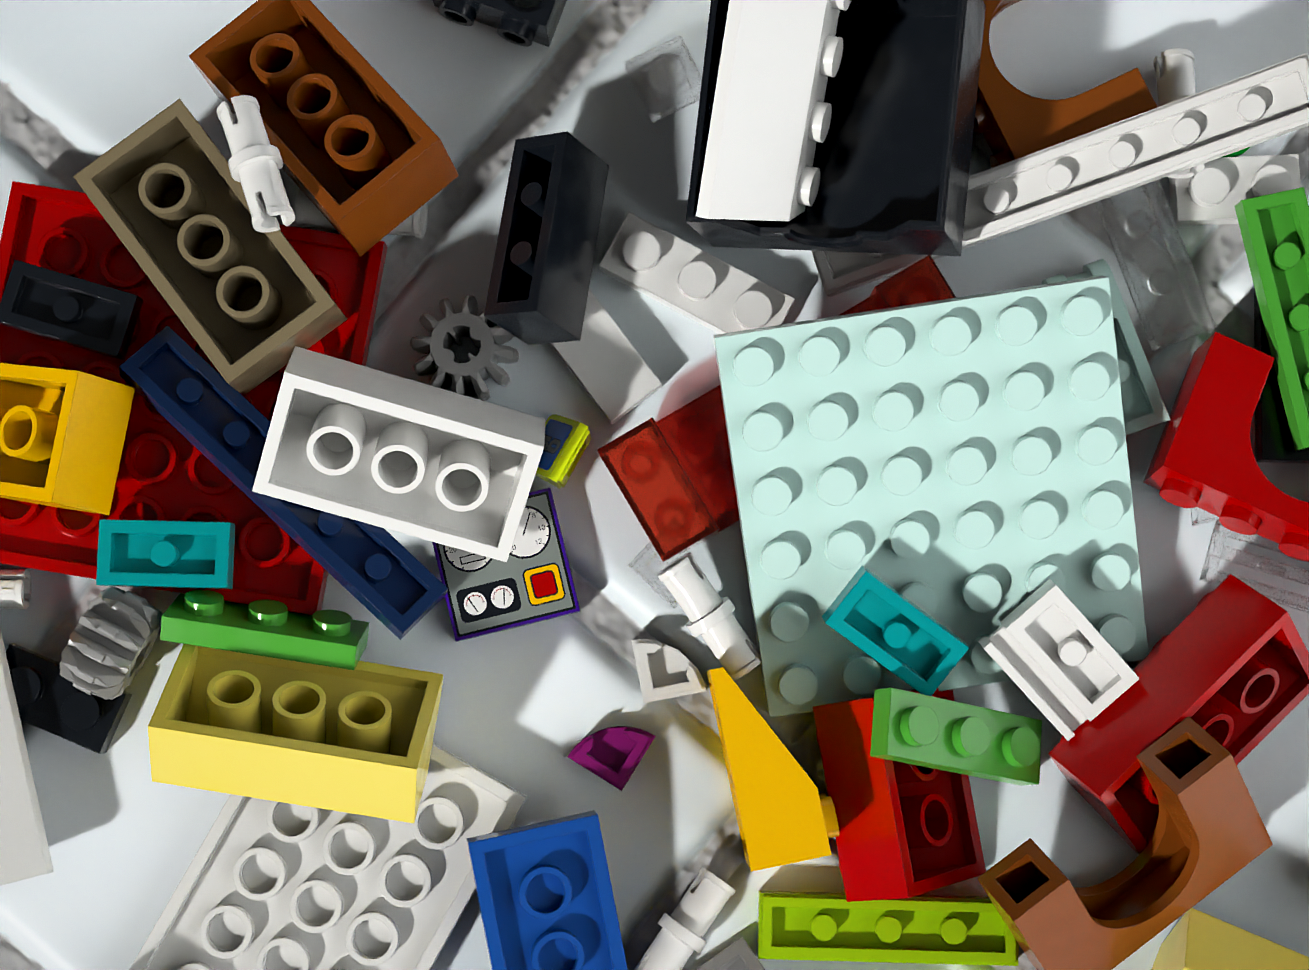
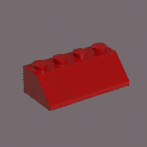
[1048,574,1309,854]

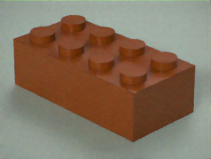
[189,0,459,256]

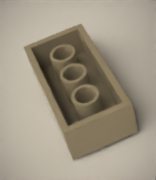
[73,98,347,396]

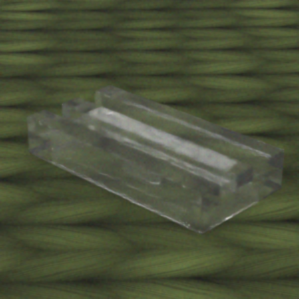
[1200,519,1309,613]

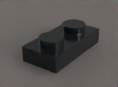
[0,260,144,361]
[6,644,132,754]

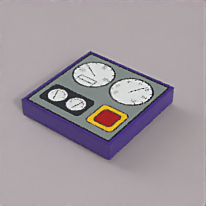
[432,487,581,642]

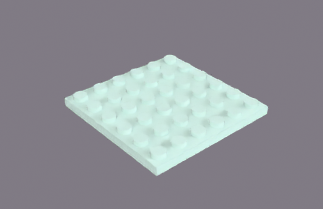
[713,275,1149,718]

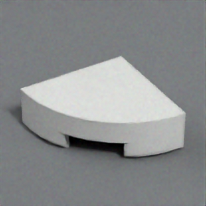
[631,639,706,703]

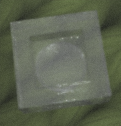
[625,35,702,123]

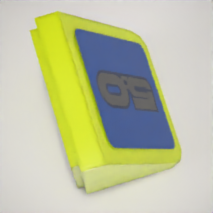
[535,414,592,489]

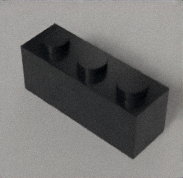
[484,131,609,345]

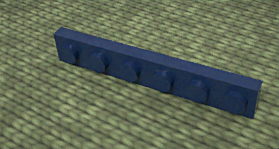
[119,325,448,640]

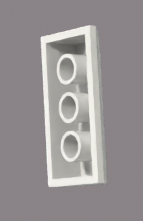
[696,0,851,221]
[252,346,546,562]

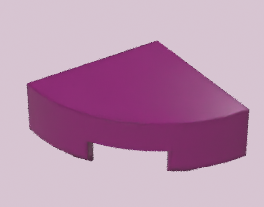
[567,726,656,791]

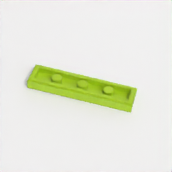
[757,891,1019,966]

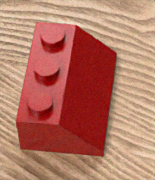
[813,688,986,902]

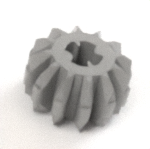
[410,295,519,401]
[60,586,162,700]

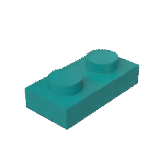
[96,520,235,589]
[822,565,969,696]

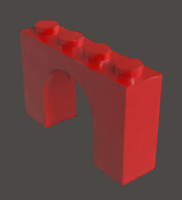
[1143,332,1309,562]

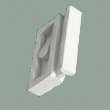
[978,579,1140,741]

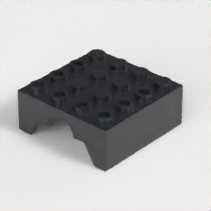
[686,0,986,256]

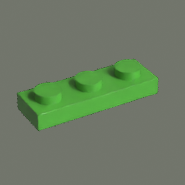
[160,590,370,670]
[870,688,1042,786]

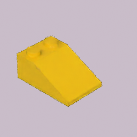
[0,363,135,515]
[706,667,839,872]

